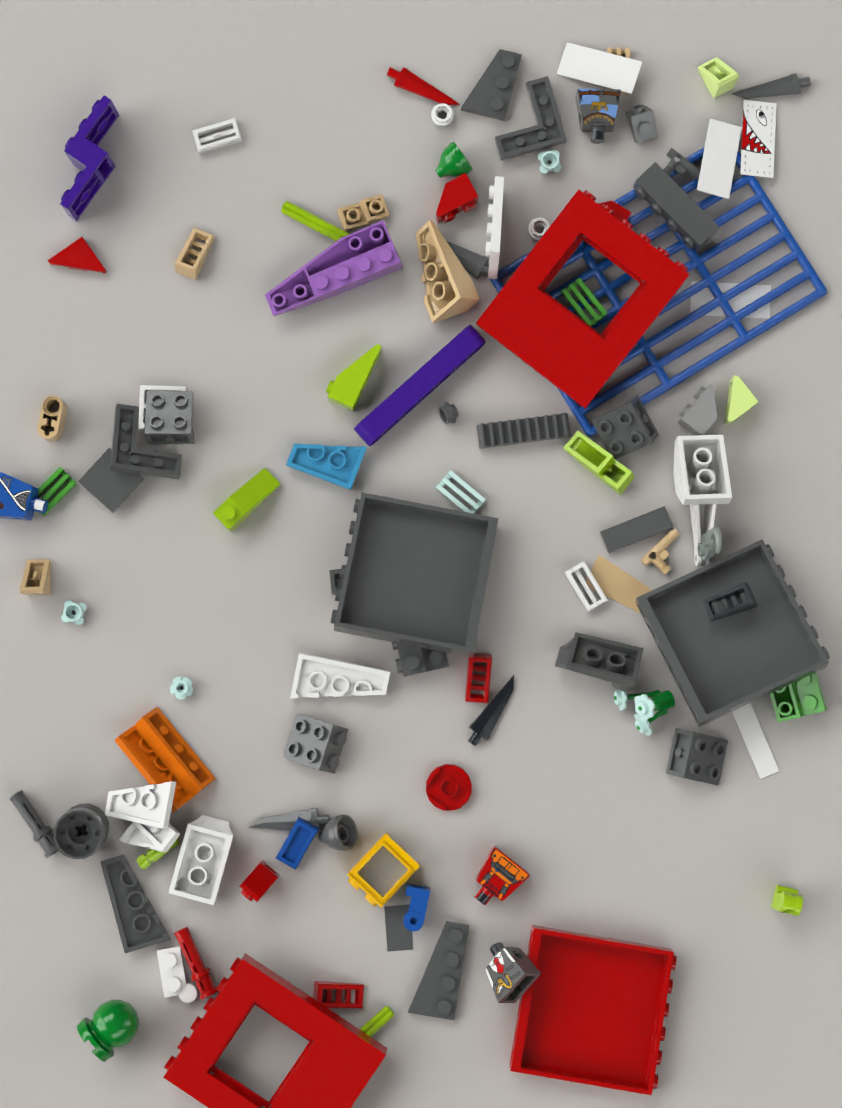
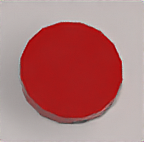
[426,764,472,811]

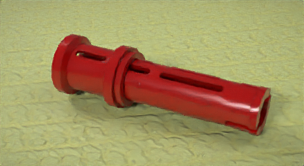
[174,926,219,1000]

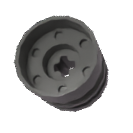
[53,803,109,859]

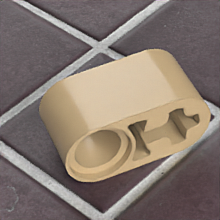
[37,396,67,442]

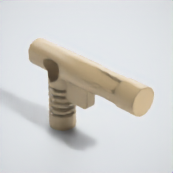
[640,528,680,575]

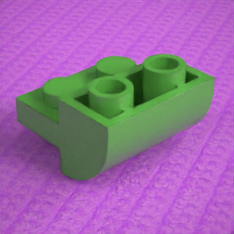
[770,672,827,722]

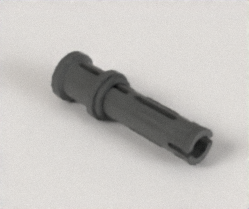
[10,790,59,858]

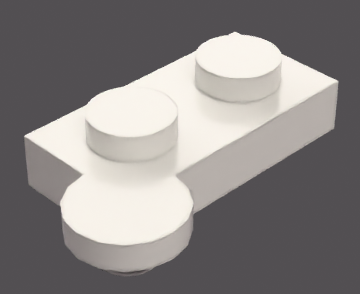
[157,945,198,1003]

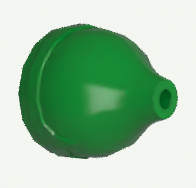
[435,141,473,178]

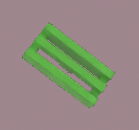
[561,277,608,327]
[37,467,77,516]

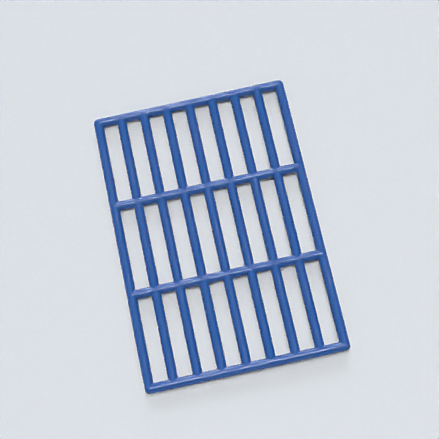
[490,147,827,437]

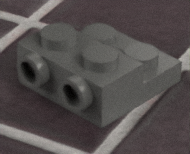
[392,642,449,677]

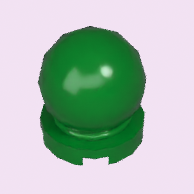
[77,1000,139,1062]

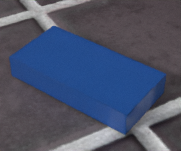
[276,817,319,870]

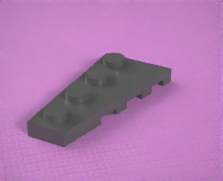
[100,855,171,953]
[408,921,469,1020]

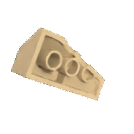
[416,220,480,323]

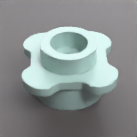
[538,150,562,174]
[61,600,87,625]

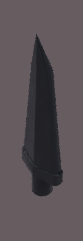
[468,675,514,746]

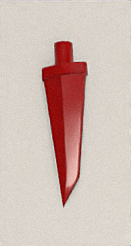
[387,67,460,105]

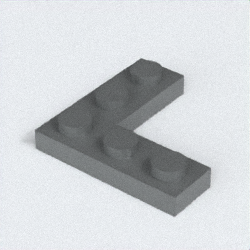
[495,76,567,161]
[110,403,182,479]

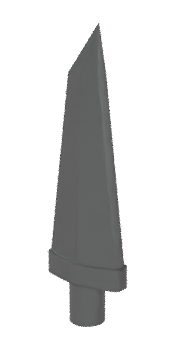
[732,73,811,99]
[447,241,489,279]
[248,808,330,832]

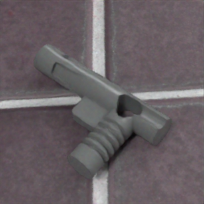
[663,148,700,180]

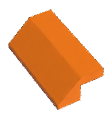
[114,707,216,813]

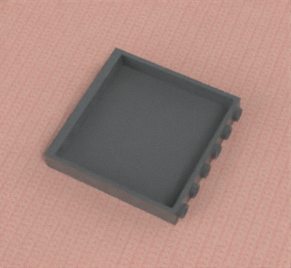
[330,493,499,657]
[636,539,830,727]

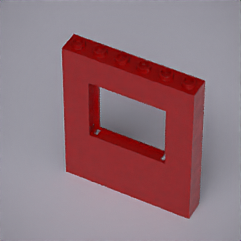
[476,189,690,409]
[163,953,387,1108]

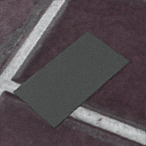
[384,905,413,952]

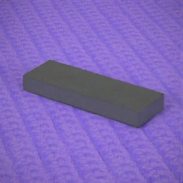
[600,506,673,553]

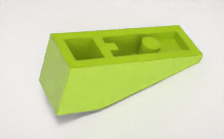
[326,344,382,412]
[213,468,281,532]

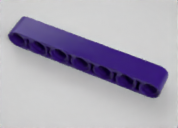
[354,324,486,447]

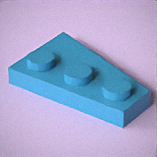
[286,444,367,490]

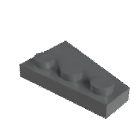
[461,49,522,121]

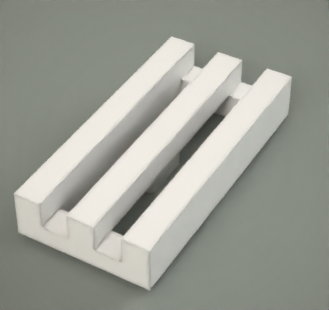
[192,118,242,154]
[564,561,608,612]

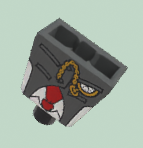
[486,942,541,1003]

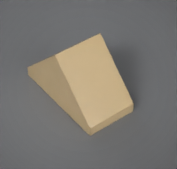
[20,559,51,596]

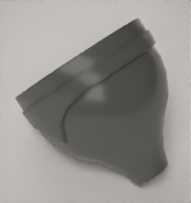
[319,815,358,851]

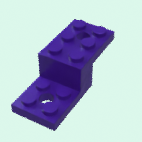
[60,95,119,221]

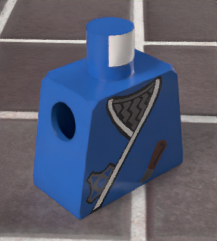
[0,472,48,521]

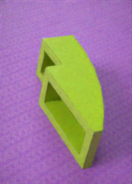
[563,430,635,495]

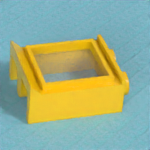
[347,832,420,908]

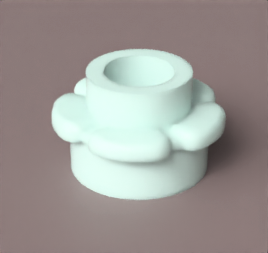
[170,677,193,699]

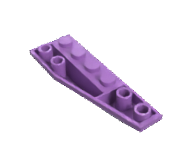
[265,220,403,316]

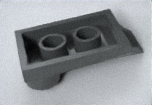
[555,632,644,692]

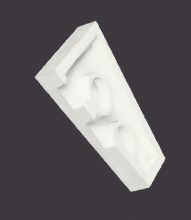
[105,781,176,829]

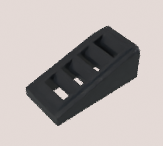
[703,582,758,622]

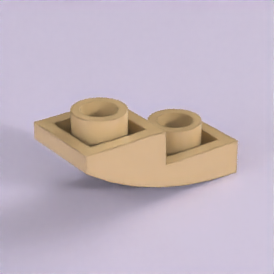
[337,194,390,232]

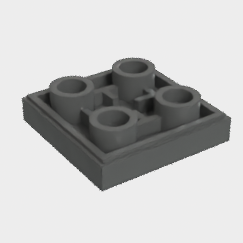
[78,448,144,513]

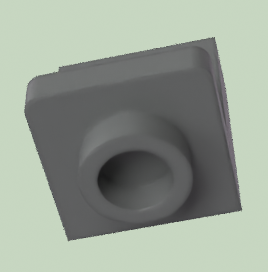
[626,104,658,143]

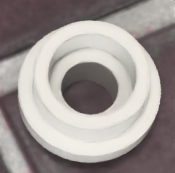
[431,103,454,126]
[528,217,551,241]

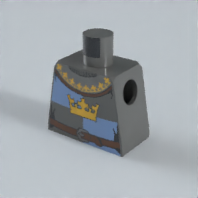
[576,89,621,144]

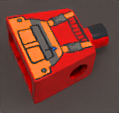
[475,846,530,906]

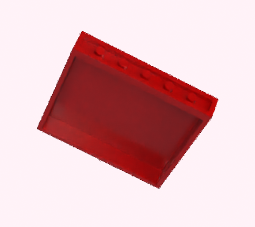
[509,925,677,1095]

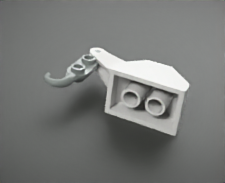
[673,435,732,566]

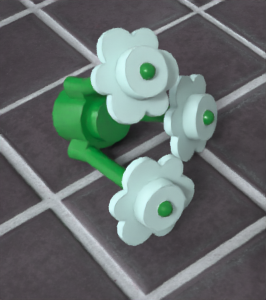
[614,690,675,736]

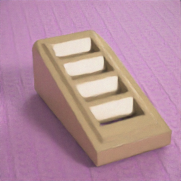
[174,227,215,280]

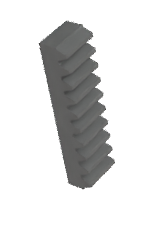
[476,413,571,449]

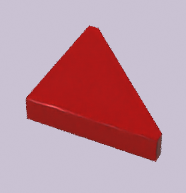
[47,237,107,274]

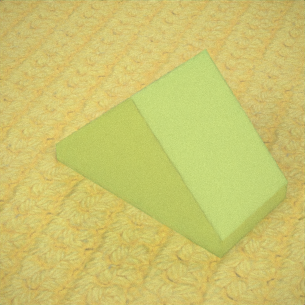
[697,57,739,99]
[724,375,758,425]

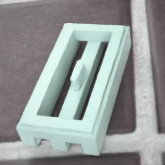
[436,470,486,514]

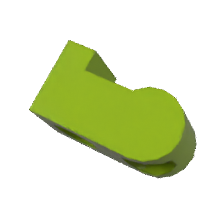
[771,885,803,916]

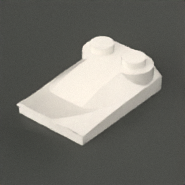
[168,815,234,905]

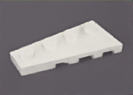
[485,176,504,279]
[290,652,391,699]

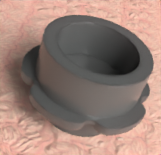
[439,402,459,424]

